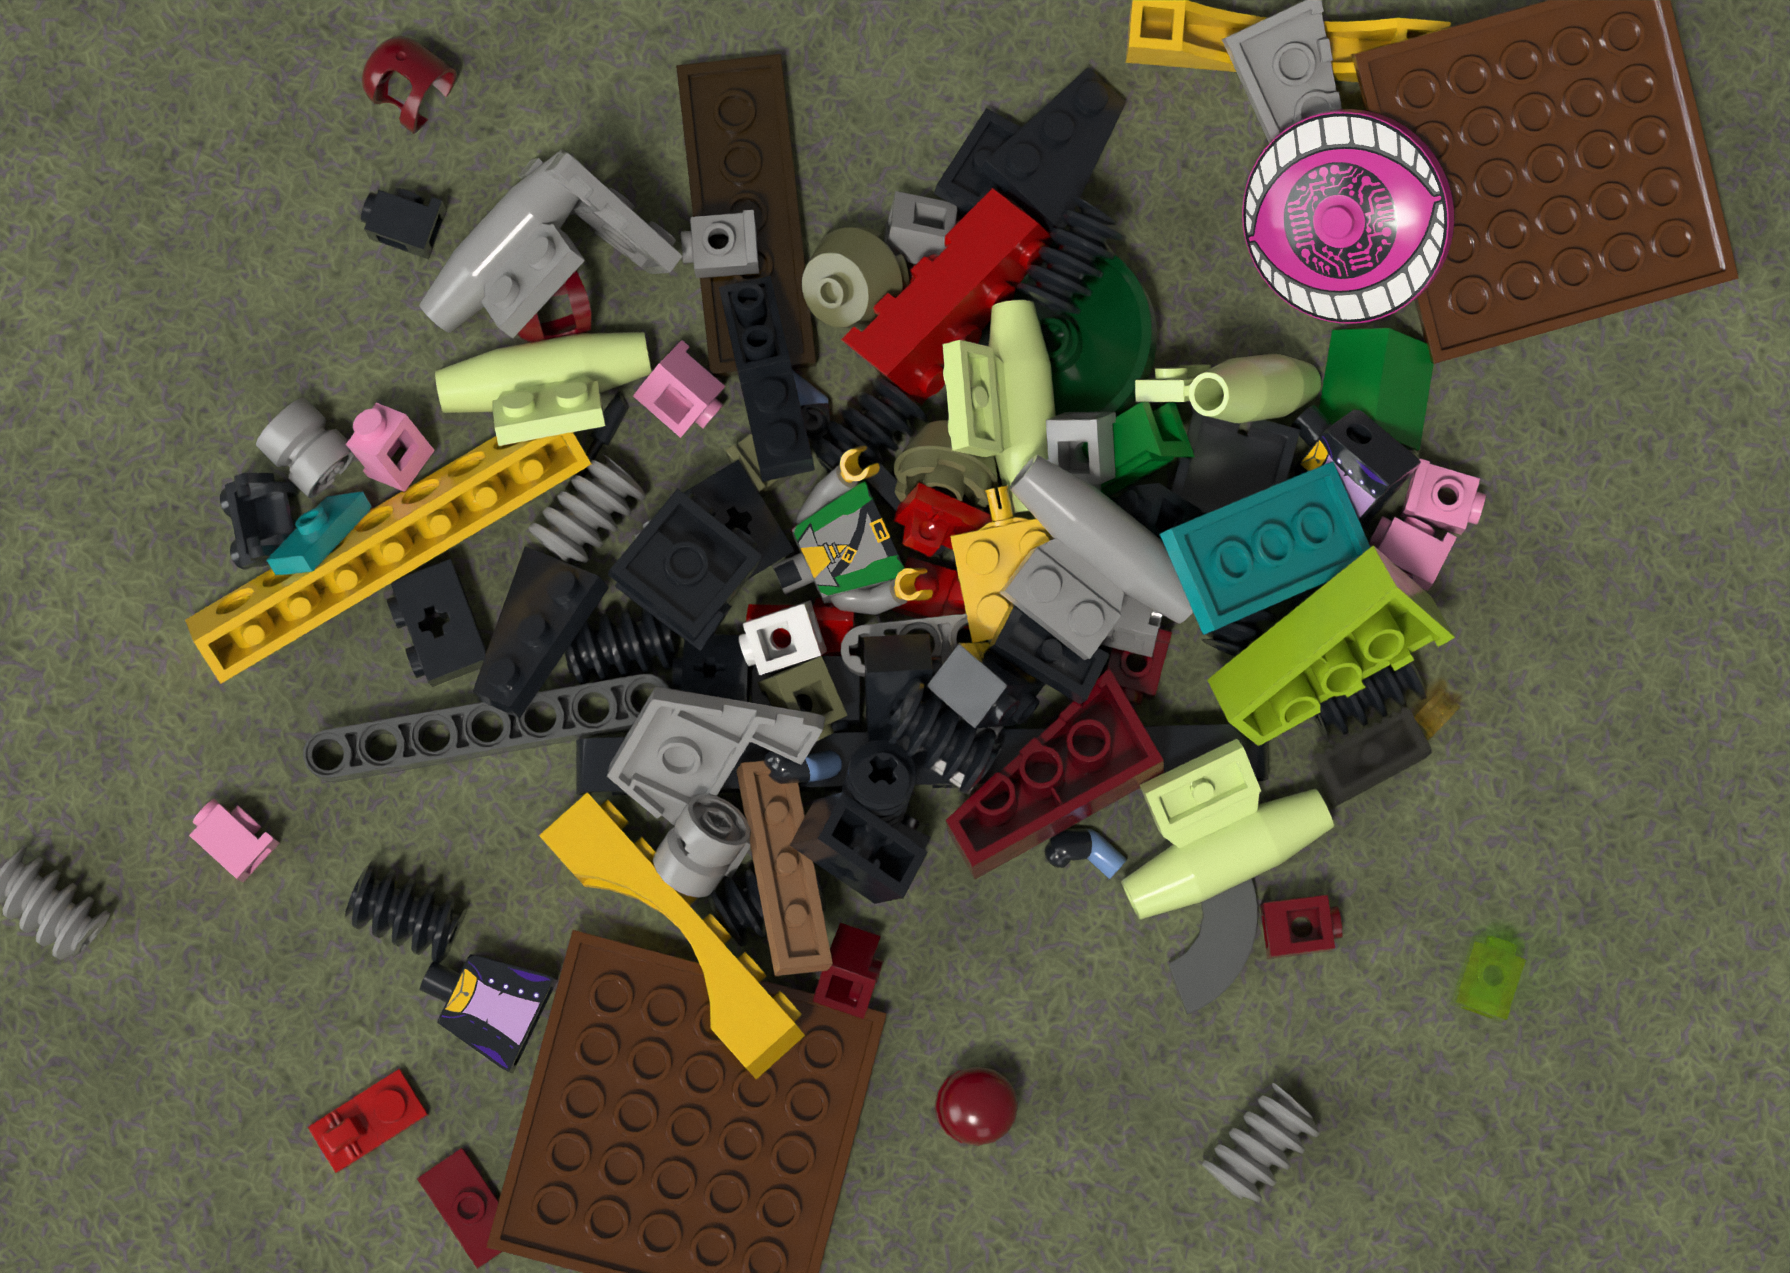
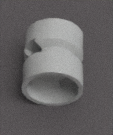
[256,397,356,499]
[653,794,751,898]

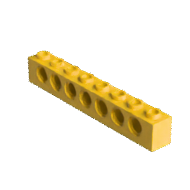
[185,432,591,684]

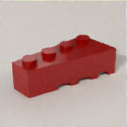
[841,188,1053,406]

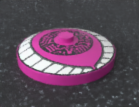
[1242,109,1454,323]

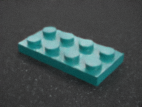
[1160,461,1370,635]

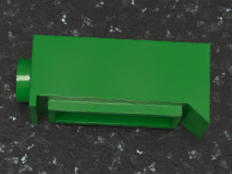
[1082,402,1195,497]

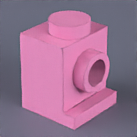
[633,340,725,438]
[346,403,435,492]
[1400,459,1486,535]
[1369,516,1457,591]
[189,799,280,883]

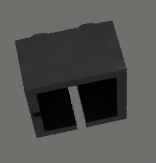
[1171,409,1300,516]

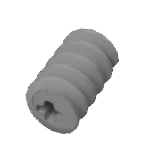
[529,454,646,564]
[0,846,111,960]
[1201,1083,1320,1203]

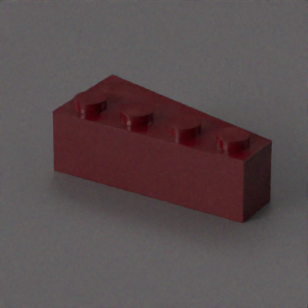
[946,668,1164,880]

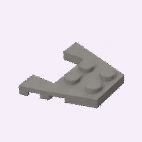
[518,152,683,274]
[607,686,825,878]

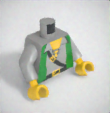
[772,446,933,615]

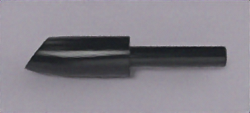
[571,391,628,480]

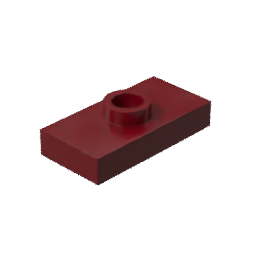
[417,1148,502,1269]

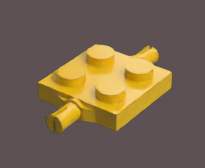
[950,485,1054,643]

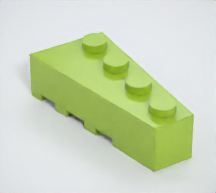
[1207,545,1455,746]

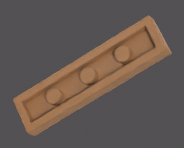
[736,761,833,976]

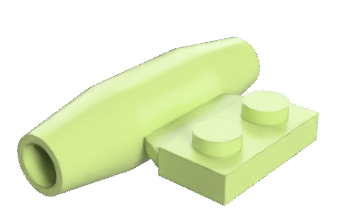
[943,300,1056,519]
[435,332,652,446]
[1135,354,1321,423]
[1121,739,1334,920]

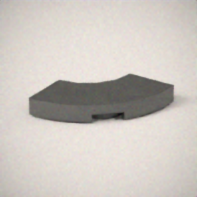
[1168,878,1258,1015]

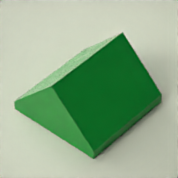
[1319,328,1434,451]

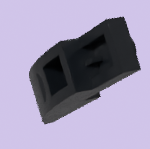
[719,276,815,482]

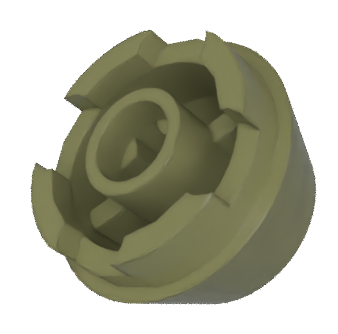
[802,227,909,330]
[894,420,999,512]

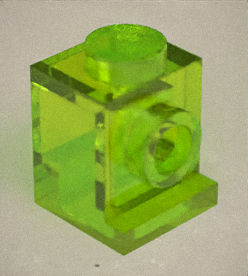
[1450,936,1527,1022]

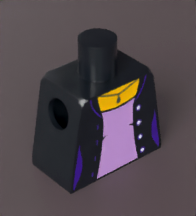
[1291,405,1421,527]
[419,954,557,1073]

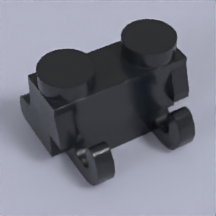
[220,473,299,570]

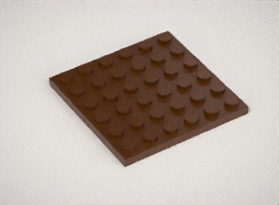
[1351,0,1739,364]
[487,930,887,1273]

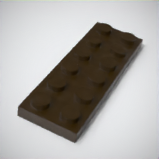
[676,54,816,378]

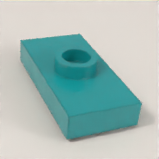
[267,492,372,575]

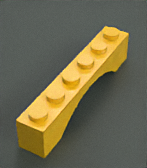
[1126,0,1451,83]
[539,792,805,1079]

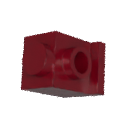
[1106,629,1172,705]
[1260,895,1343,960]
[812,922,884,1019]

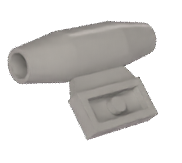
[419,149,585,338]
[999,455,1193,660]

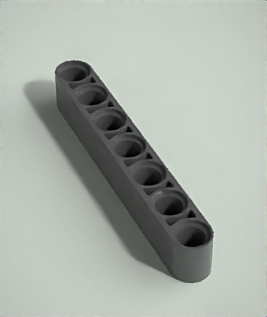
[303,674,668,782]

